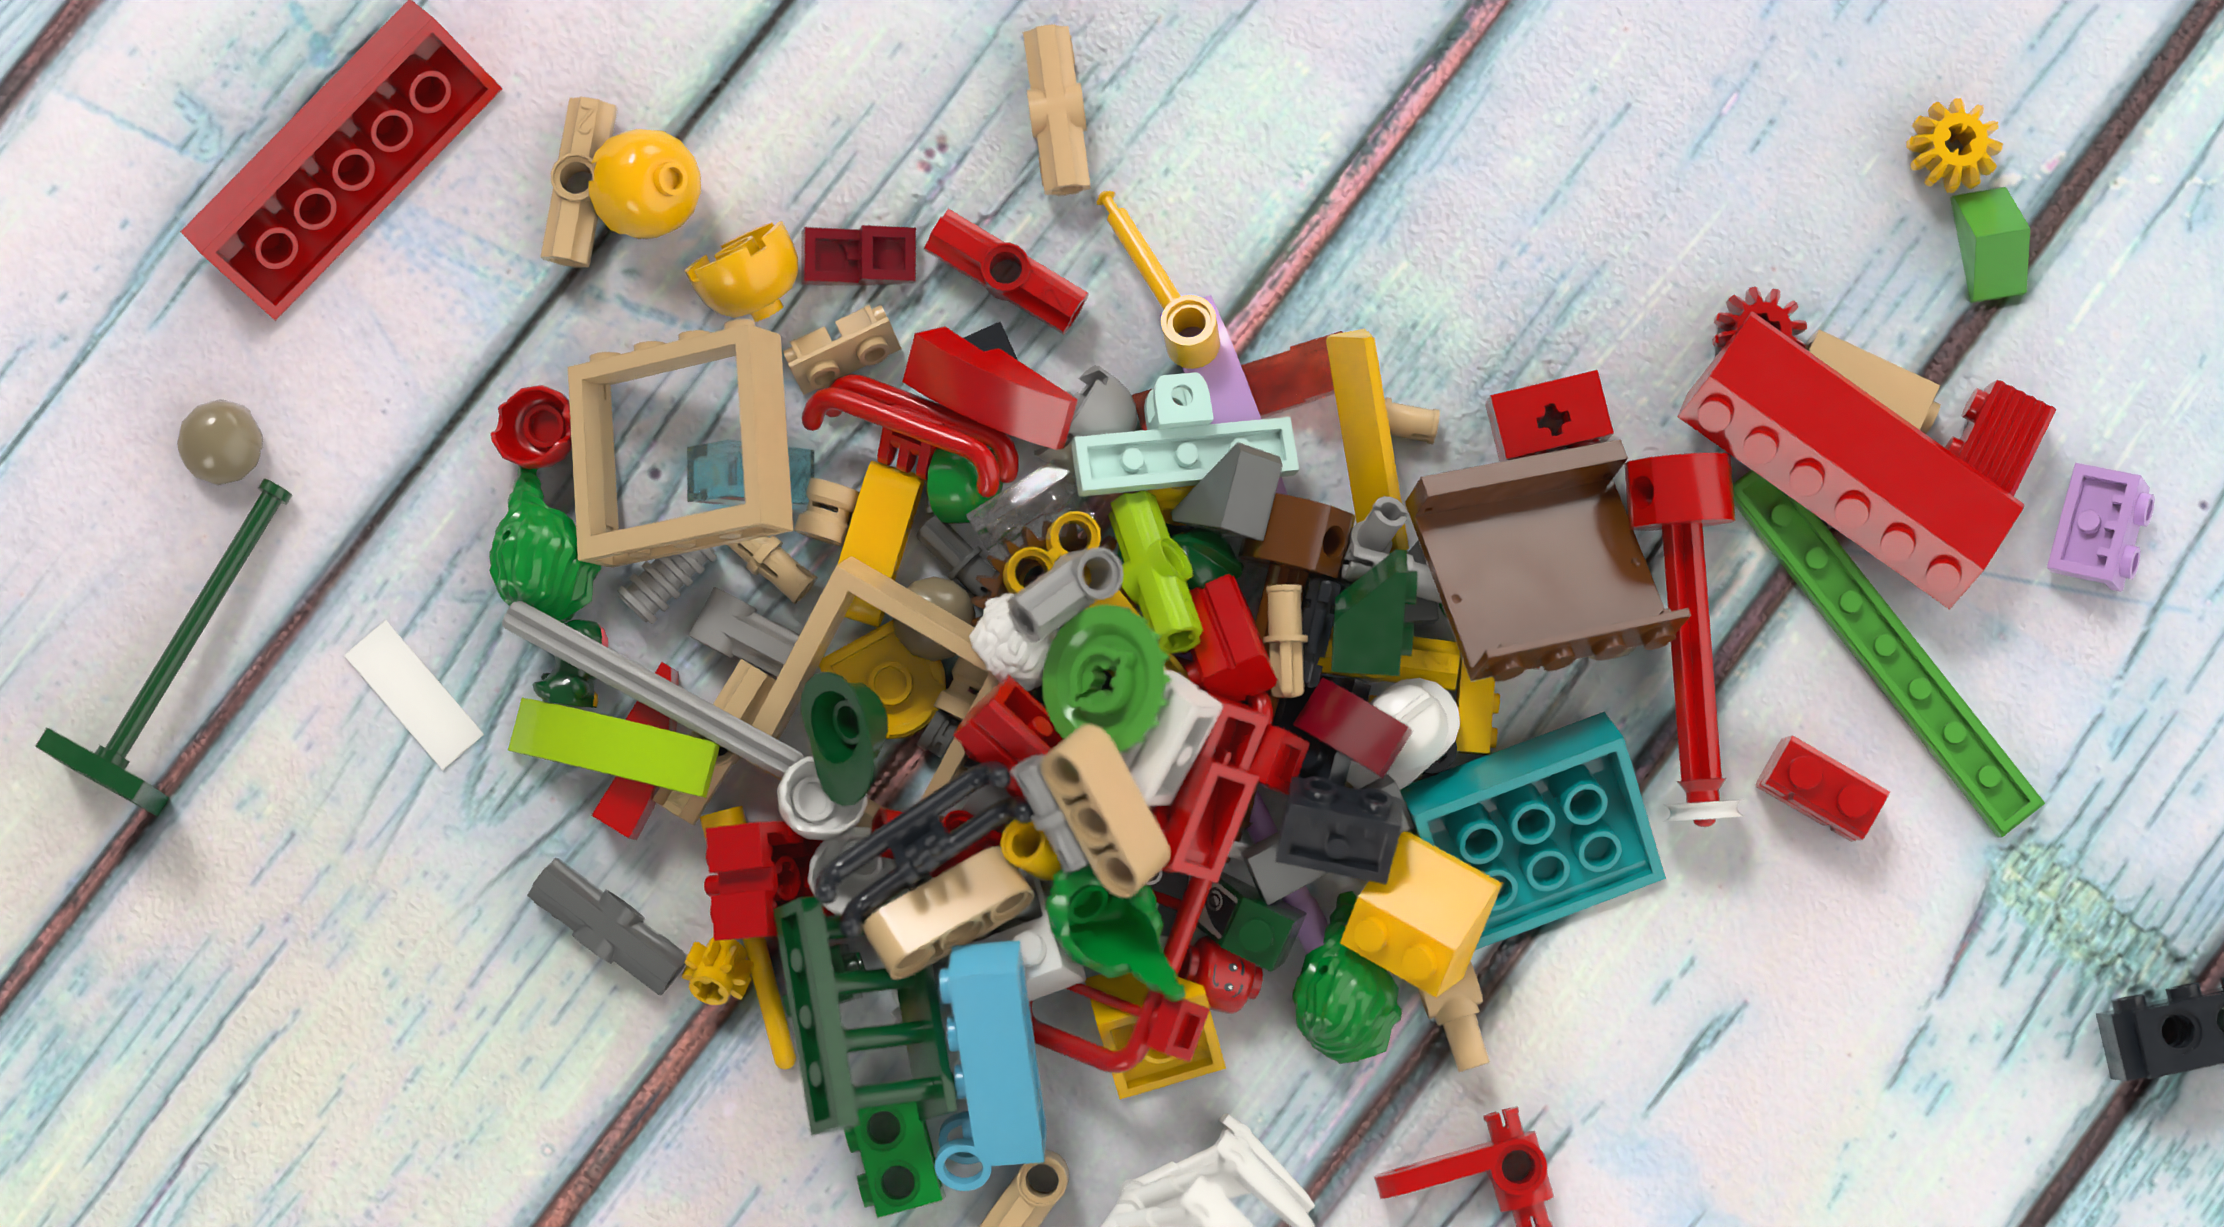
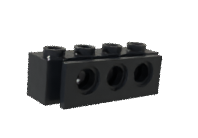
[2096,976,2224,1081]

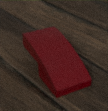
[801,225,916,286]
[1293,678,1413,779]

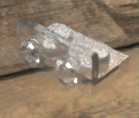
[966,458,1096,560]

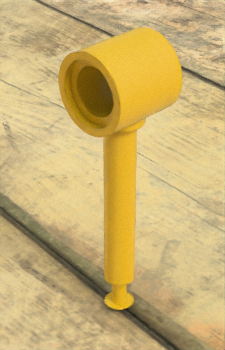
[1096,191,1220,369]

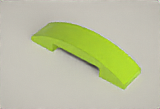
[508,697,720,798]

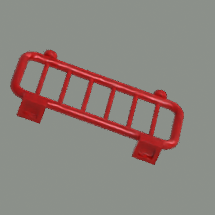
[1029,656,1310,1073]

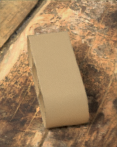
[1041,724,1170,898]
[863,846,1035,979]

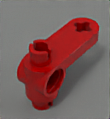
[1374,1106,1554,1227]

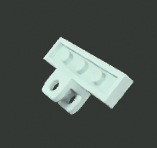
[1071,372,1299,497]

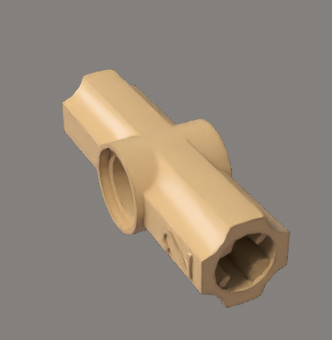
[1023,24,1091,196]
[540,96,618,268]
[653,659,776,825]

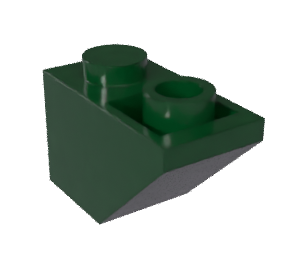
[1331,549,1418,676]

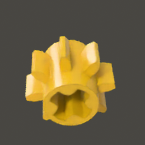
[682,937,755,1005]

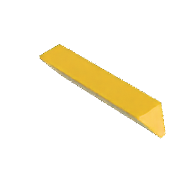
[1326,328,1409,553]

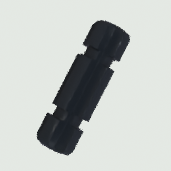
[1302,578,1341,688]

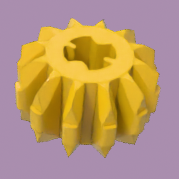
[1906,98,2003,193]

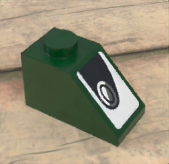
[1196,872,1307,972]

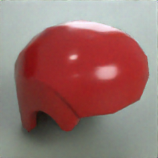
[490,385,572,469]

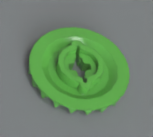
[1042,605,1172,753]

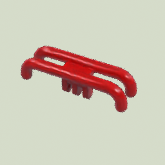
[801,374,1019,498]

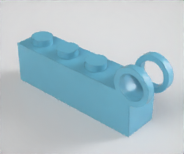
[935,941,1047,1191]

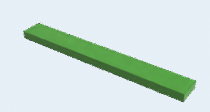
[1733,470,2046,838]

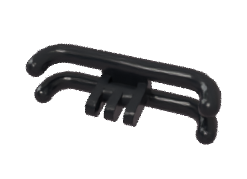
[814,761,1034,939]

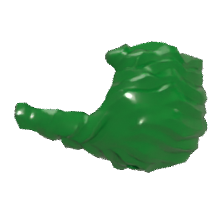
[489,466,601,623]
[1045,863,1186,1002]
[1292,891,1402,1064]

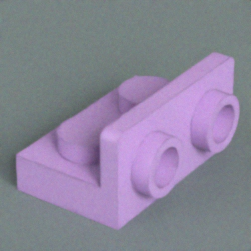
[2047,463,2155,592]

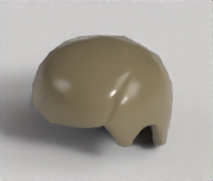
[177,399,263,485]
[893,576,976,662]

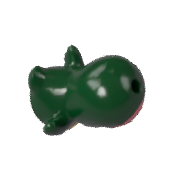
[533,619,608,708]

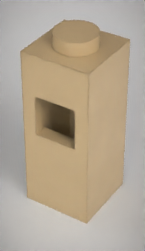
[1805,329,1941,434]

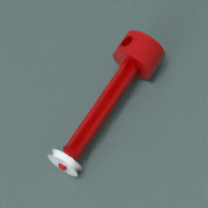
[1624,453,1745,827]

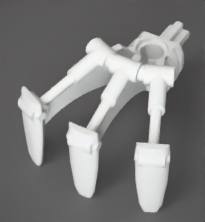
[1100,1113,1315,1227]

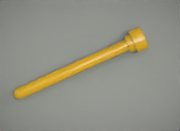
[699,806,796,1070]

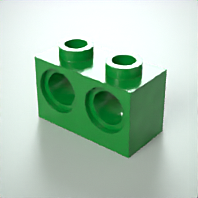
[844,1102,946,1218]

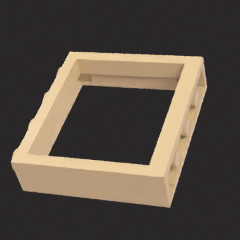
[568,319,793,568]
[738,556,999,829]

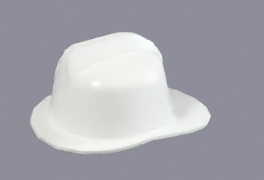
[1346,678,1460,790]

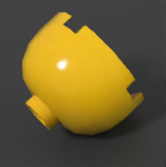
[588,129,701,239]
[685,221,798,322]

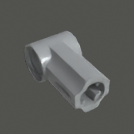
[1007,548,1123,642]
[688,587,800,677]

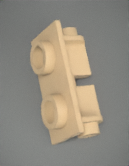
[783,305,902,395]

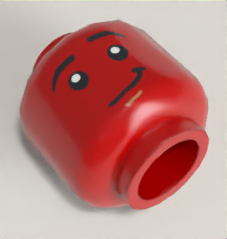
[1177,935,1263,1014]

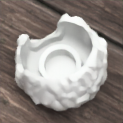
[969,593,1058,691]

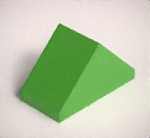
[1950,187,2030,303]

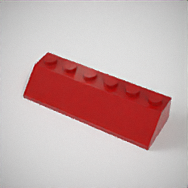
[180,0,503,321]
[1677,312,2024,610]

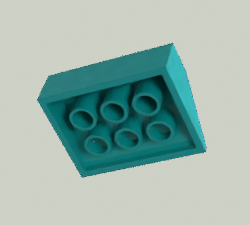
[1400,711,1666,950]

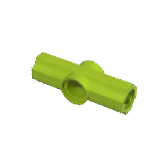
[1108,490,1203,655]

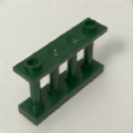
[773,887,958,1136]

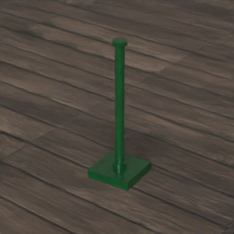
[35,478,293,817]

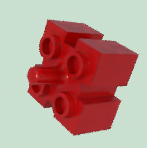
[704,821,835,941]

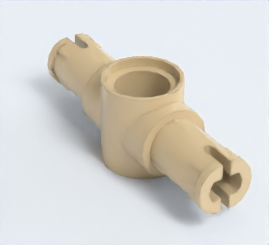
[1417,961,1490,1072]

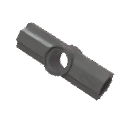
[527,858,687,995]

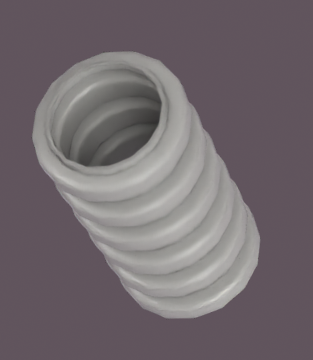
[617,548,717,624]

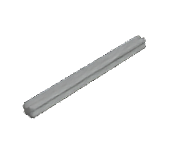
[502,601,803,779]

